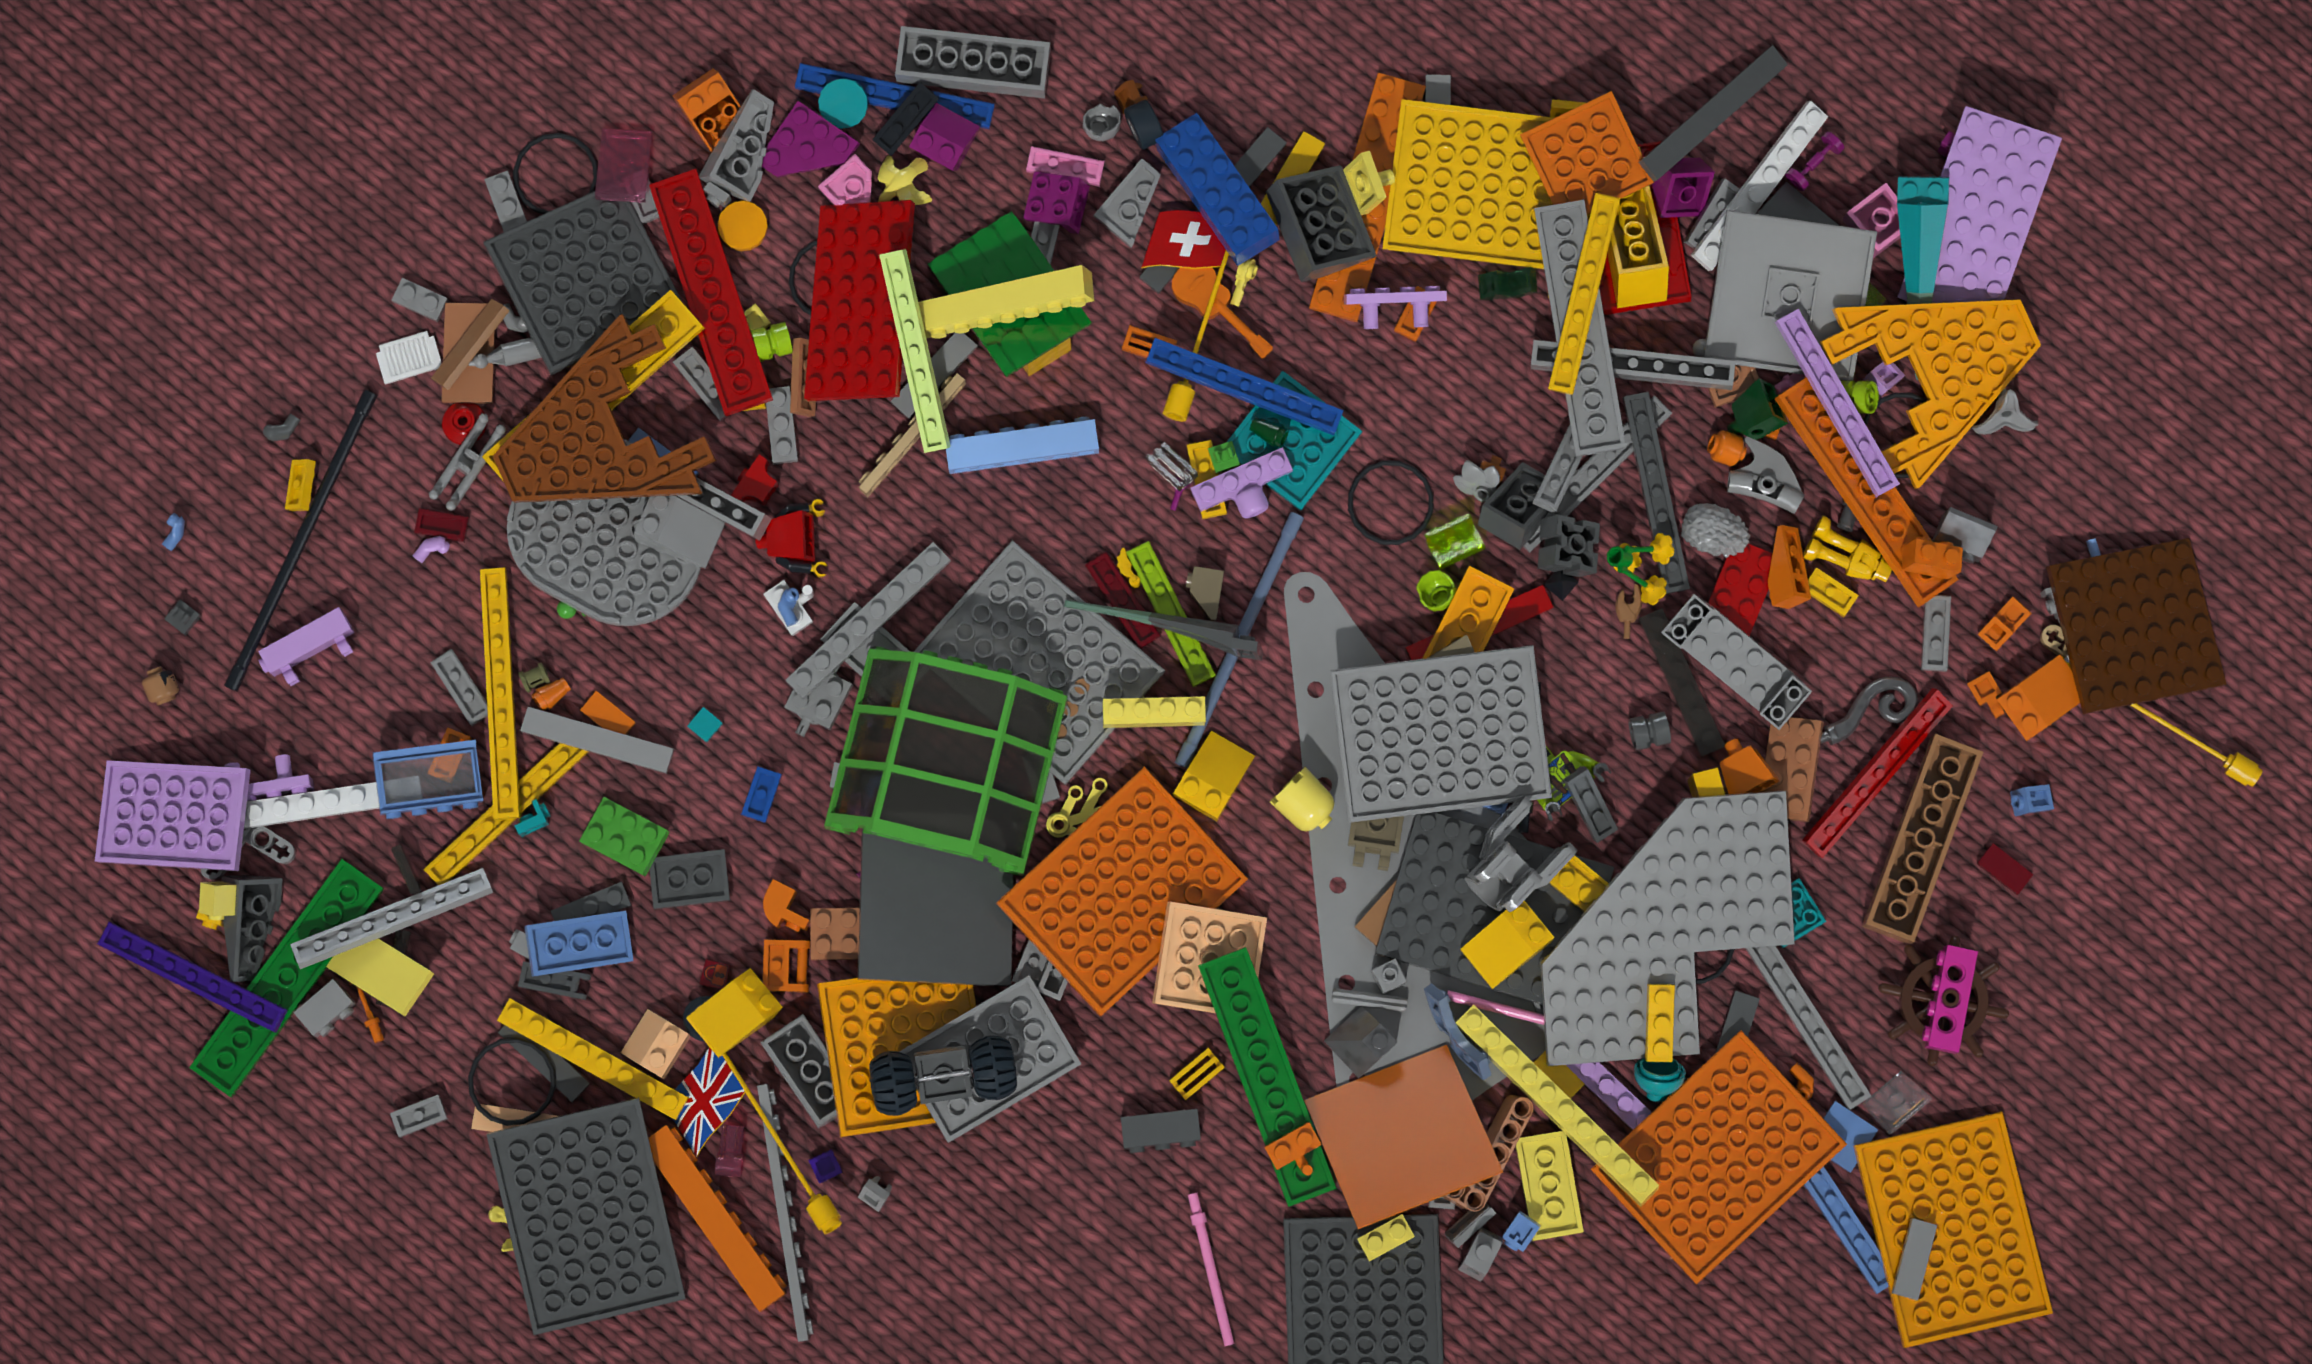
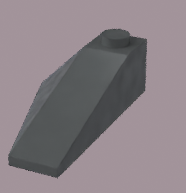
[222,875,283,982]

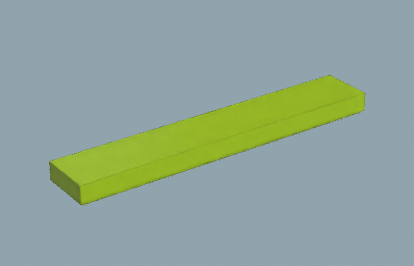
[1126,541,1216,687]

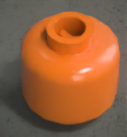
[1707,430,1747,466]

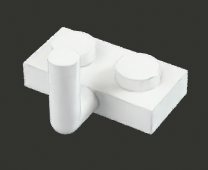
[763,580,814,636]

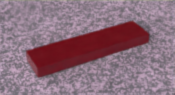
[1085,552,1161,649]

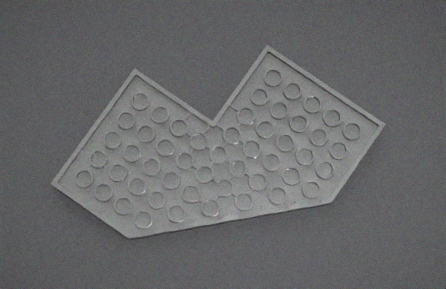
[1540,790,1795,1066]

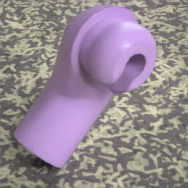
[412,536,450,563]

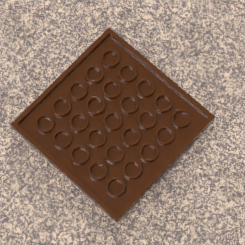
[2046,538,2227,715]

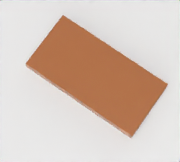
[442,303,496,404]

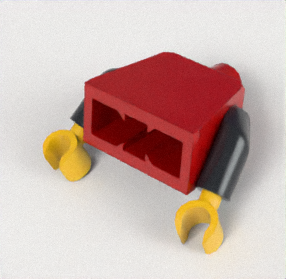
[755,499,827,578]

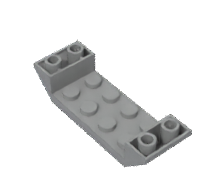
[1661,594,1812,730]

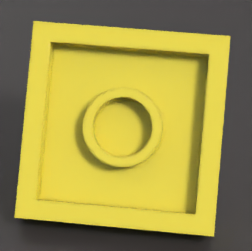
[1343,151,1395,216]

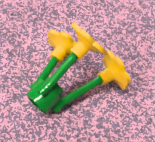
[1607,533,1674,605]

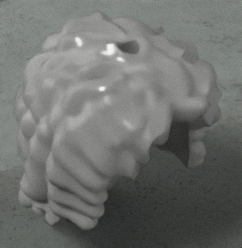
[1681,503,1750,558]

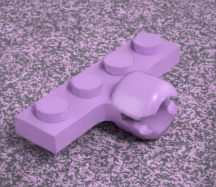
[1190,447,1293,518]

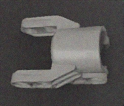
[1465,795,1577,912]

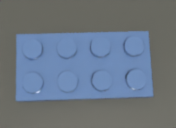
[524,911,634,977]

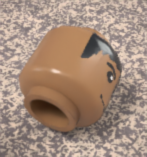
[142,666,179,706]

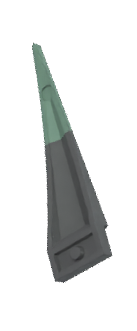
[1064,600,1264,661]

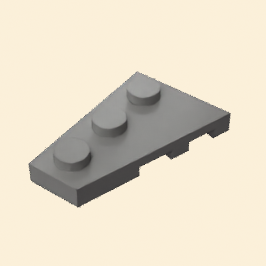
[1093,159,1161,248]

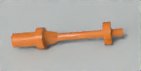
[349,982,384,1043]

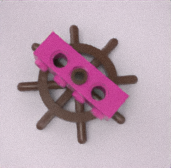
[1878,936,2009,1066]

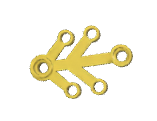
[1046,778,1108,838]

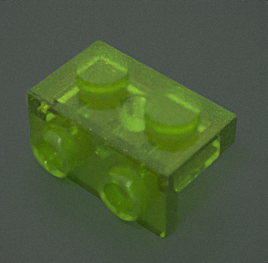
[1424,514,1486,570]

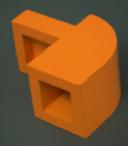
[763,879,810,933]

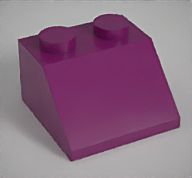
[909,103,980,171]
[1652,157,1715,218]

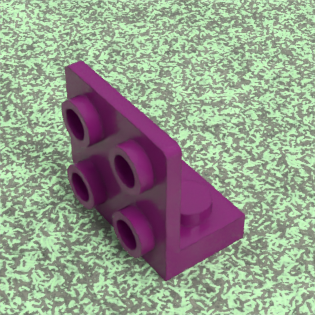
[1023,172,1090,234]

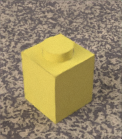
[199,881,237,920]

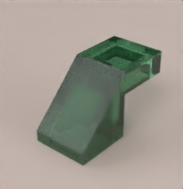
[1478,267,1538,300]

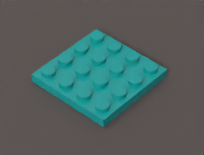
[1226,371,1363,511]

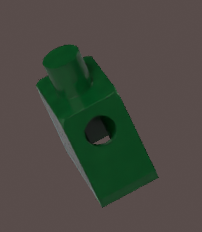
[1727,378,1788,440]

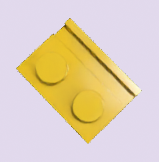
[1549,855,1609,912]

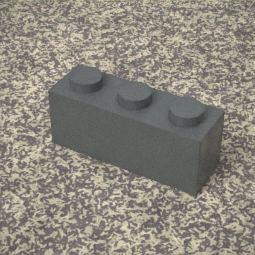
[1121,1109,1201,1153]

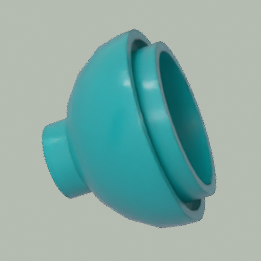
[1634,1058,1686,1102]

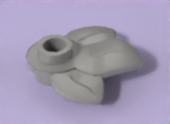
[1453,460,1500,503]

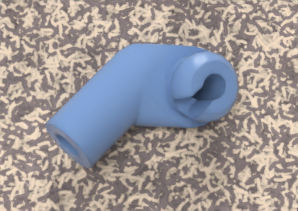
[162,513,185,551]
[778,588,799,627]

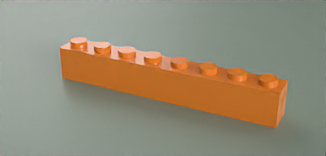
[649,1125,787,1312]

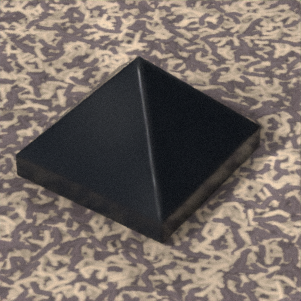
[1543,570,1579,601]

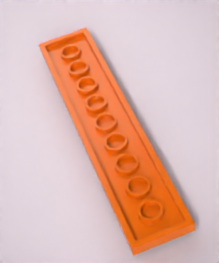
[1309,73,1426,322]
[1775,378,1959,607]

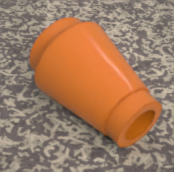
[531,677,571,711]

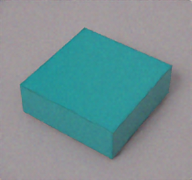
[687,707,723,743]

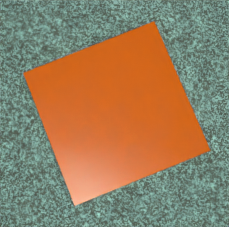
[1304,1045,1503,1229]

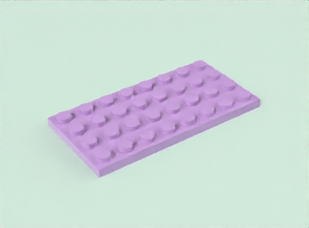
[1897,106,2062,303]

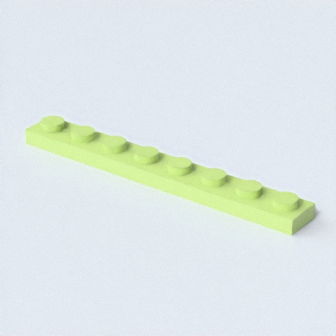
[880,249,951,453]

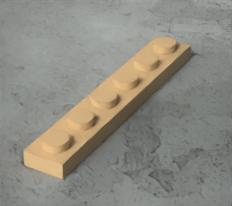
[859,373,966,498]

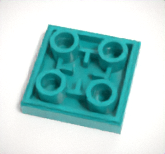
[1780,878,1827,948]

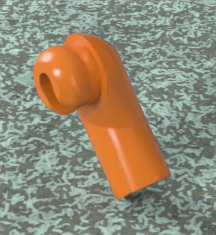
[1788,1062,1814,1100]

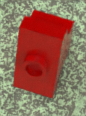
[731,454,779,506]

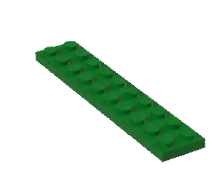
[189,859,384,1098]
[1198,947,1337,1207]

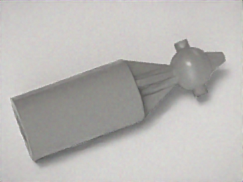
[469,337,541,369]

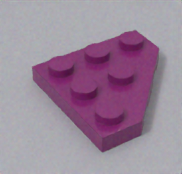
[762,101,860,178]

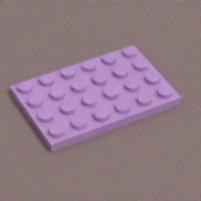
[95,760,250,871]

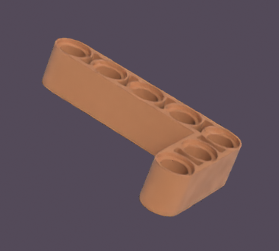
[1442,1095,1533,1212]

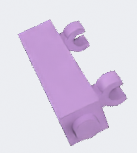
[258,607,355,686]

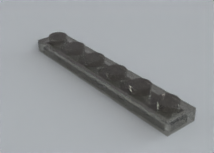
[1638,608,1725,757]

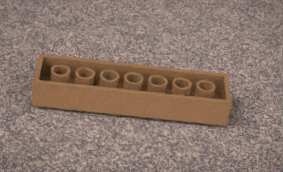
[1862,734,1983,944]

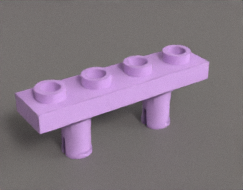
[1344,286,1447,329]
[224,754,314,801]

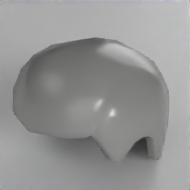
[1083,104,1121,141]

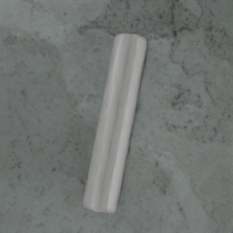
[1332,988,1408,1011]

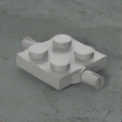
[784,666,853,737]

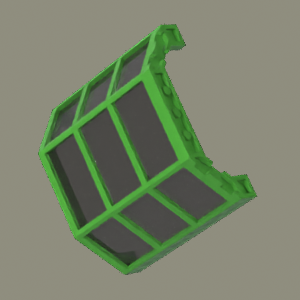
[824,647,1068,877]

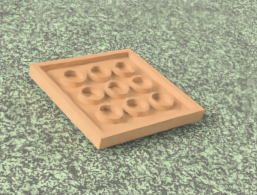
[1152,902,1267,1013]

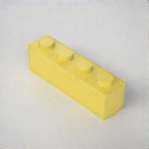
[1102,696,1206,728]

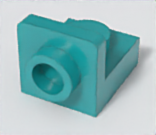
[514,799,551,837]

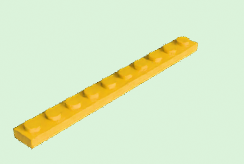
[480,567,521,820]

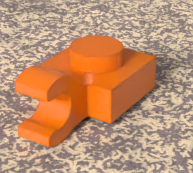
[1967,671,2004,719]

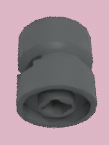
[1628,711,1671,751]

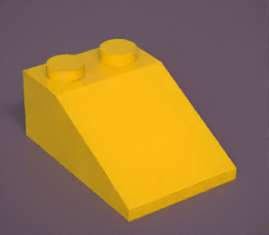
[1173,731,1255,822]
[1460,901,1554,989]
[686,968,783,1058]

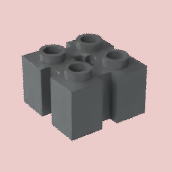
[1538,515,1600,577]

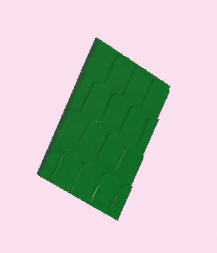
[927,211,1092,377]

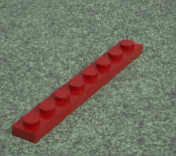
[1802,688,1953,858]

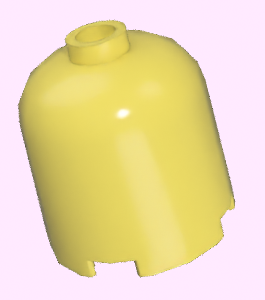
[1270,766,1335,832]

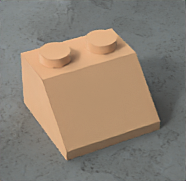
[621,1009,691,1080]

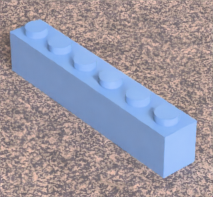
[946,417,1099,474]

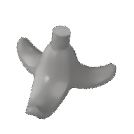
[1972,388,2039,435]

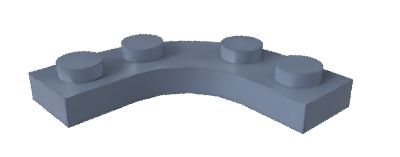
[1424,984,1491,1081]

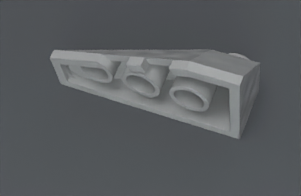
[699,89,774,202]

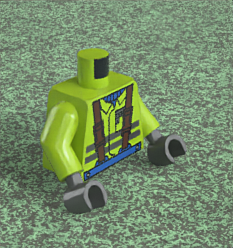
[1537,746,1612,821]

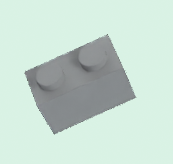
[294,979,356,1038]

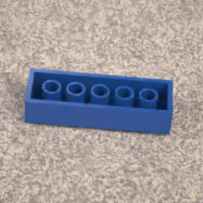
[1155,113,1280,266]

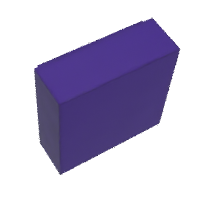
[808,1149,843,1184]

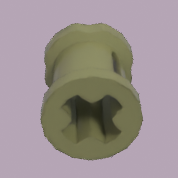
[518,662,551,693]

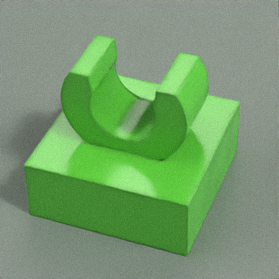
[1208,441,1240,474]

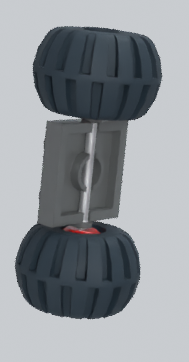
[869,1036,1017,1116]

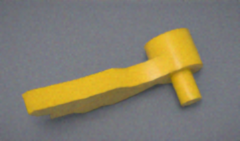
[1116,548,1141,588]

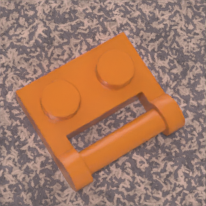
[763,940,811,993]

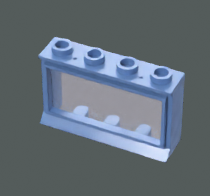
[372,740,483,819]

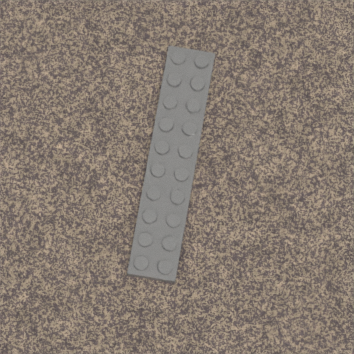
[1534,200,1626,457]

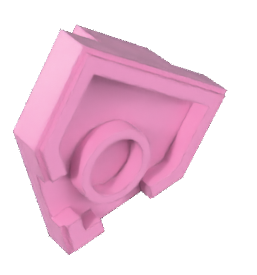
[818,154,872,205]

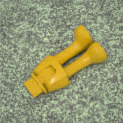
[1803,515,1892,583]

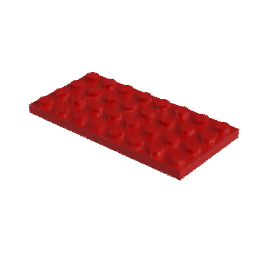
[804,200,915,401]

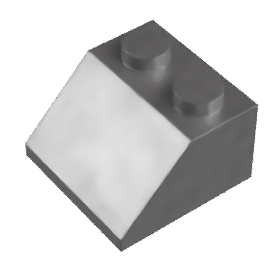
[1932,507,1998,563]

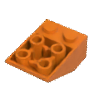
[672,68,741,153]

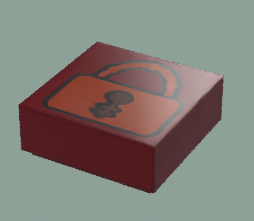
[700,960,731,990]

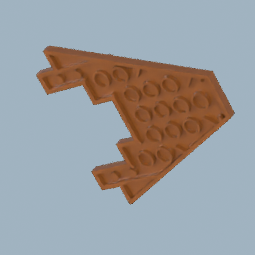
[493,314,716,503]

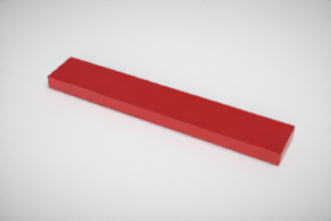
[1405,585,1554,660]

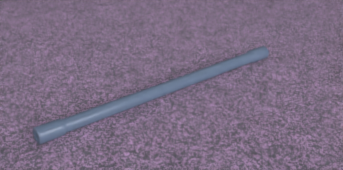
[1174,512,1304,769]

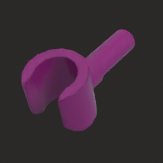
[1170,474,1192,511]

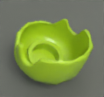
[1416,570,1456,612]

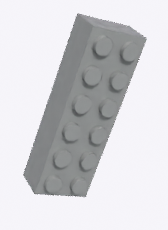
[895,26,1051,99]

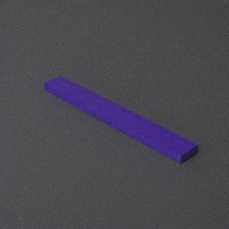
[97,922,288,1033]

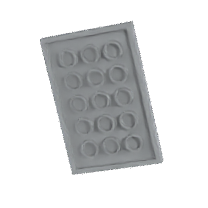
[900,975,1081,1143]

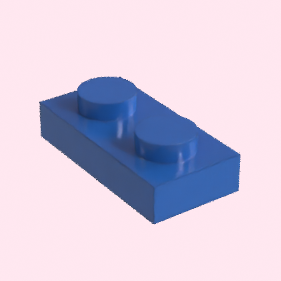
[741,766,782,823]

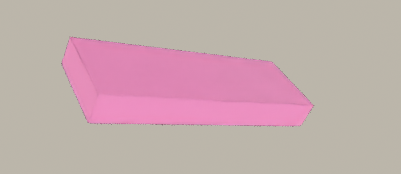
[1026,146,1105,187]

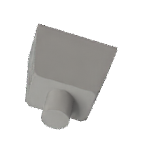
[1458,1227,1503,1282]

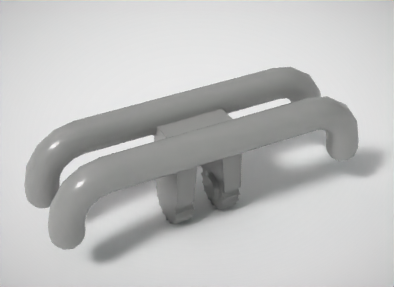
[429,414,506,511]

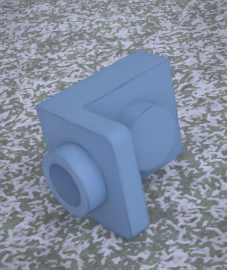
[2010,784,2054,816]
[1502,1211,1541,1252]

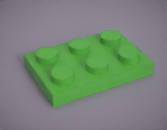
[579,797,670,877]

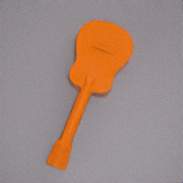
[1172,267,1273,359]

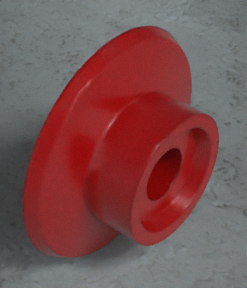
[442,403,487,445]

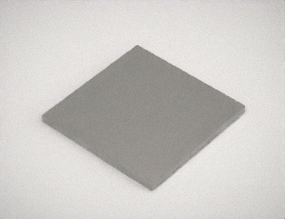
[1703,210,1877,380]

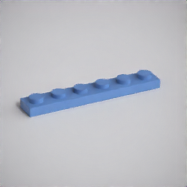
[1804,1166,1888,1294]

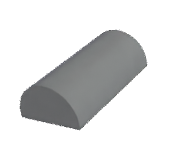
[760,1014,837,1128]

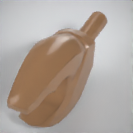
[1615,584,1642,639]

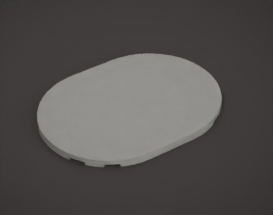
[507,495,701,626]

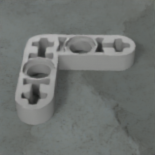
[201,826,296,880]

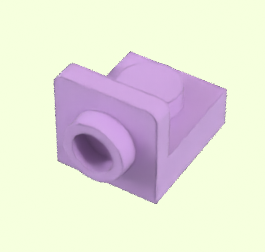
[1862,362,1905,399]

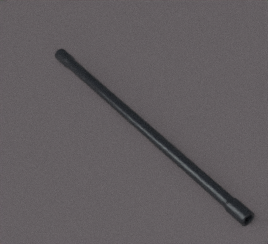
[224,390,377,692]

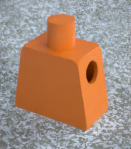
[1720,739,1780,795]

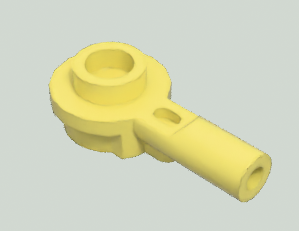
[1230,258,1258,307]

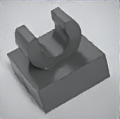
[164,599,201,636]

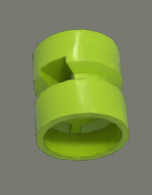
[750,322,793,361]
[1840,380,1879,414]

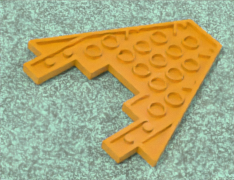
[1820,300,2041,489]

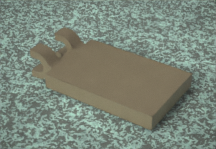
[1348,816,1404,871]

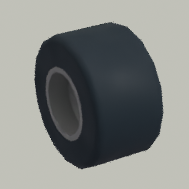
[1124,100,1163,149]

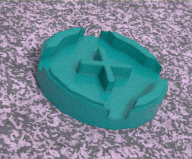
[818,78,869,129]

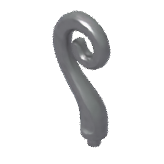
[1821,677,1918,745]

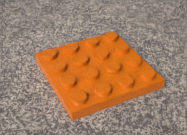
[1520,91,1655,215]

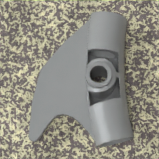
[1727,437,1805,514]

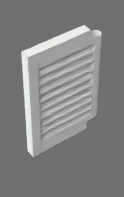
[376,331,442,385]

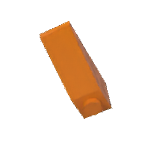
[1768,525,1811,609]

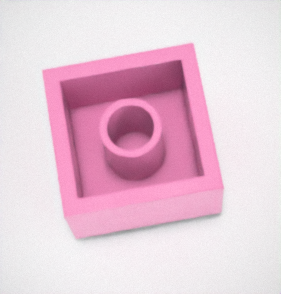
[1842,183,1900,258]

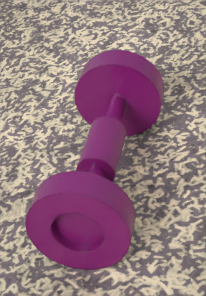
[1785,131,1845,191]

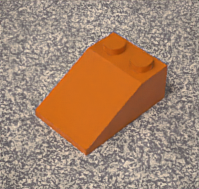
[1997,654,2080,741]

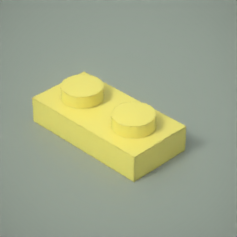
[1357,1214,1415,1262]

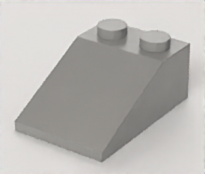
[634,496,725,569]

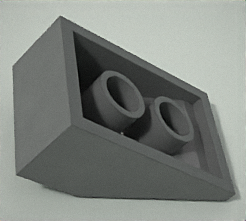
[1478,462,1549,550]

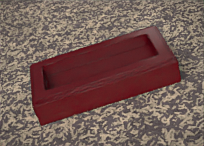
[414,508,470,543]
[1976,843,2034,895]

